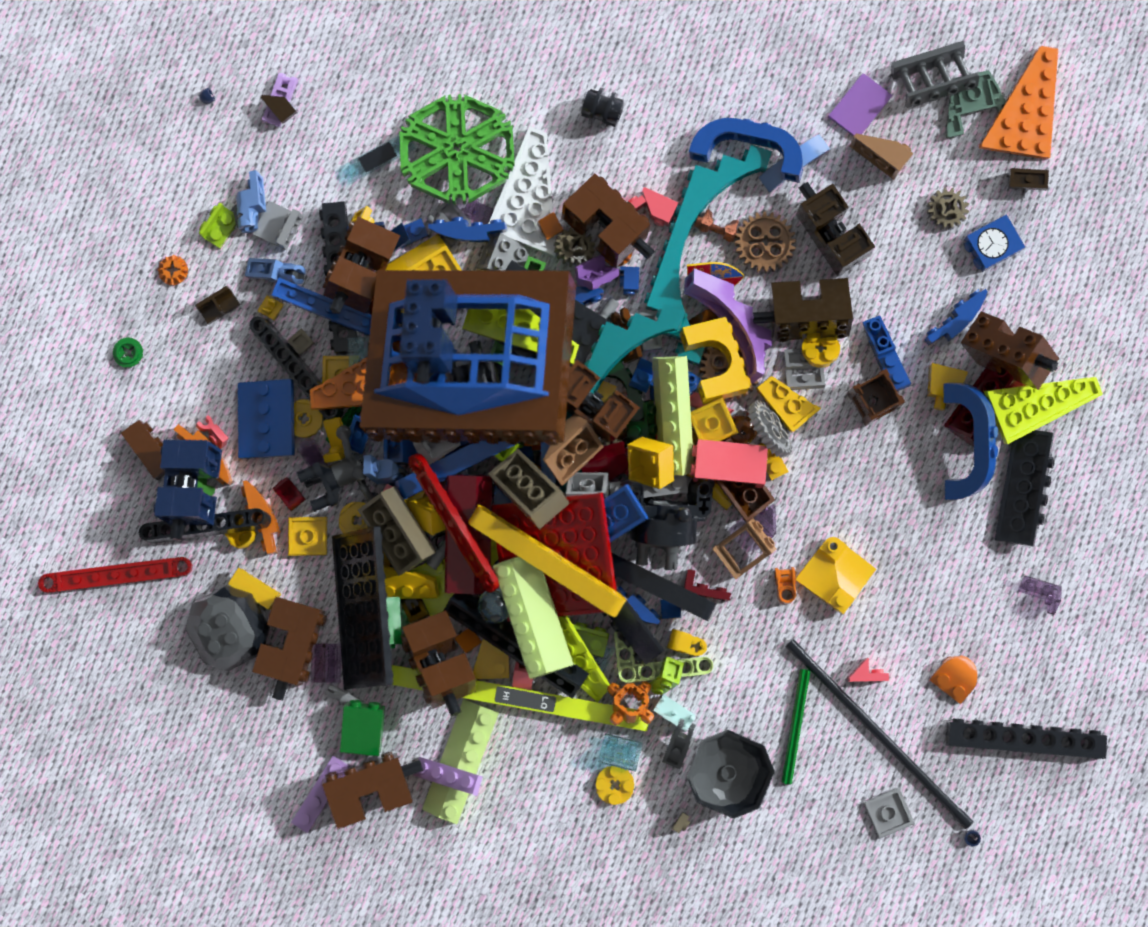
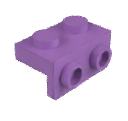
[575,255,620,290]

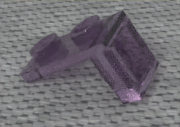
[464,198,494,225]
[1018,575,1062,615]

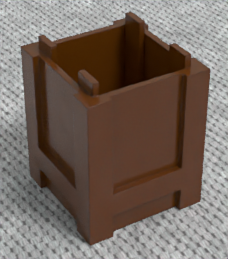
[847,368,905,426]

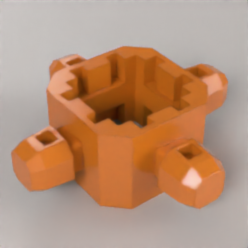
[607,681,654,726]

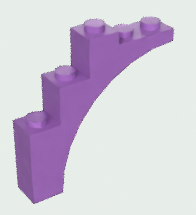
[684,269,773,383]

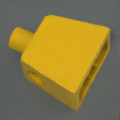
[927,363,968,411]

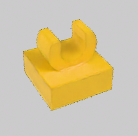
[349,206,375,225]
[257,295,284,321]

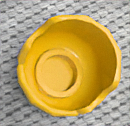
[225,518,256,549]

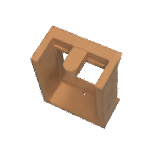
[712,518,776,580]

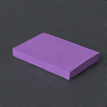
[828,73,893,137]

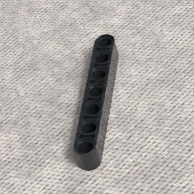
[249,316,343,419]
[138,508,271,543]
[611,552,716,621]

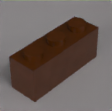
[121,419,165,480]

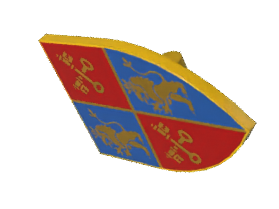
[687,262,744,298]

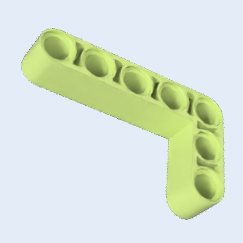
[614,632,713,683]

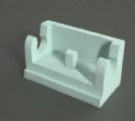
[653,694,696,732]

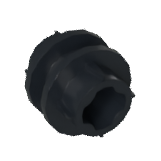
[581,87,624,129]

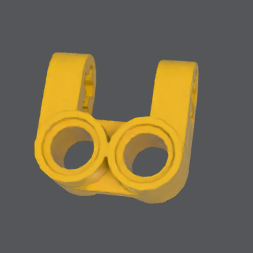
[666,629,707,656]

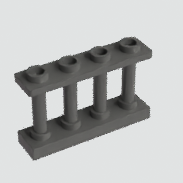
[891,41,979,108]

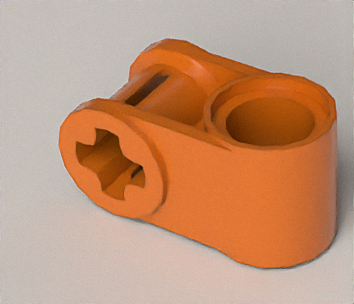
[774,567,796,605]

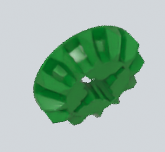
[113,337,144,368]

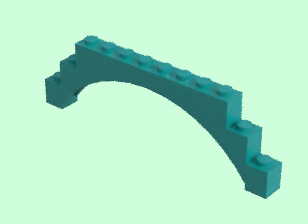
[644,144,772,366]
[558,304,688,493]

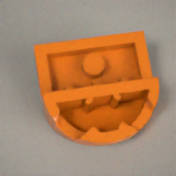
[930,655,978,704]

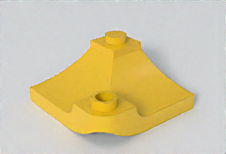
[796,537,876,615]

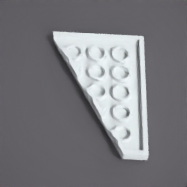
[488,126,556,258]

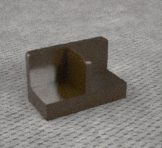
[1006,168,1049,193]
[195,286,240,325]

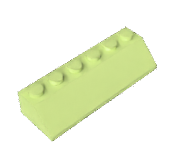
[652,356,694,475]
[493,557,573,679]
[422,699,499,824]

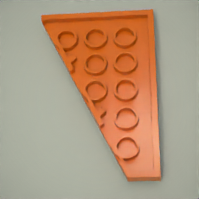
[979,46,1058,159]
[310,341,417,410]

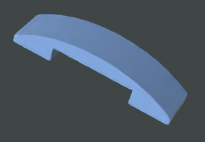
[758,135,830,193]

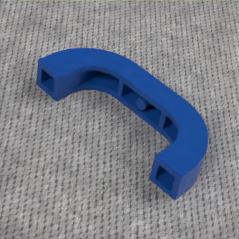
[689,118,803,183]
[944,383,998,500]

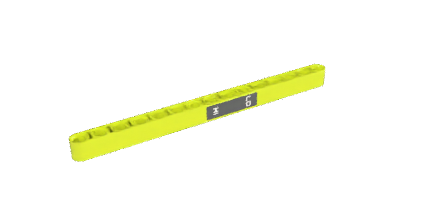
[392,665,649,731]

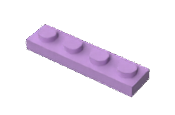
[291,756,350,833]
[413,757,483,796]

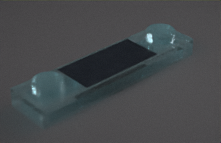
[340,135,416,184]

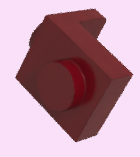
[273,477,306,511]

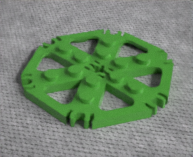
[399,94,515,205]

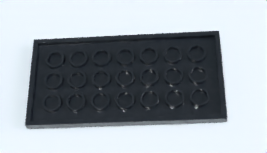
[332,526,394,690]

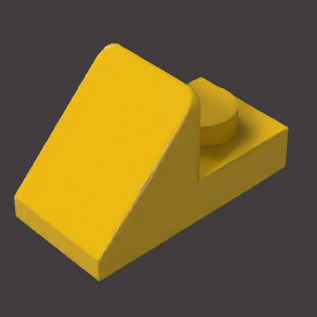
[758,443,789,481]

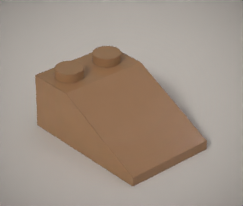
[849,133,913,180]
[543,413,604,486]

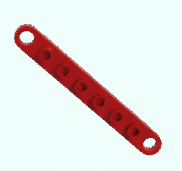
[408,453,499,592]
[38,557,193,593]

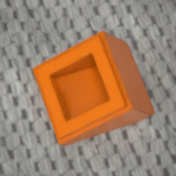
[537,212,563,240]
[454,629,482,654]

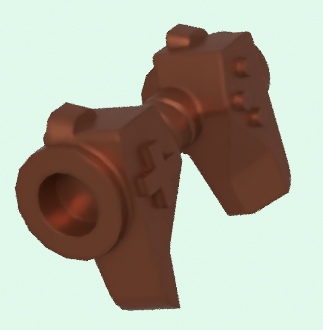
[694,209,739,242]

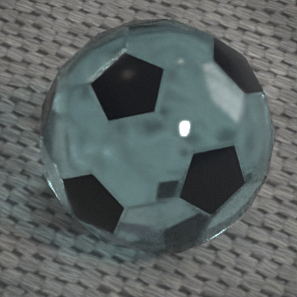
[478,589,509,623]

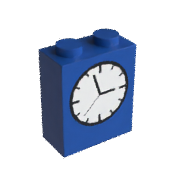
[963,214,1025,272]

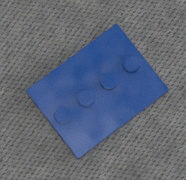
[238,379,295,459]

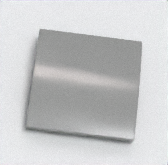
[784,347,826,390]

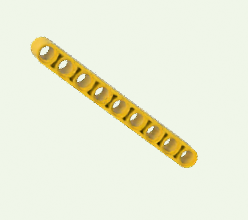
[468,505,626,617]

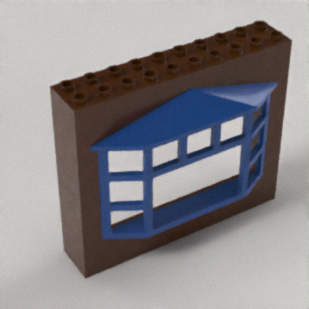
[360,270,576,445]

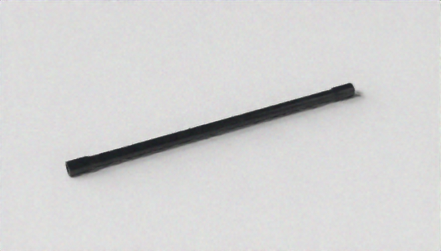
[785,639,974,829]

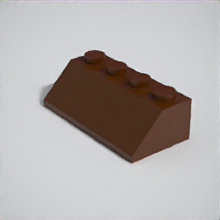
[715,438,775,523]

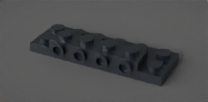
[995,430,1055,547]

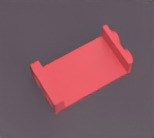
[690,439,768,488]

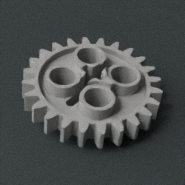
[747,400,793,458]

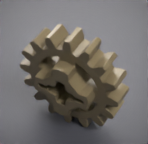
[927,187,969,229]
[554,228,595,267]

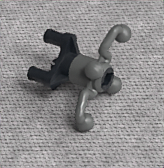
[296,425,378,512]

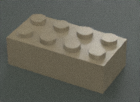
[488,449,569,529]
[358,486,436,576]

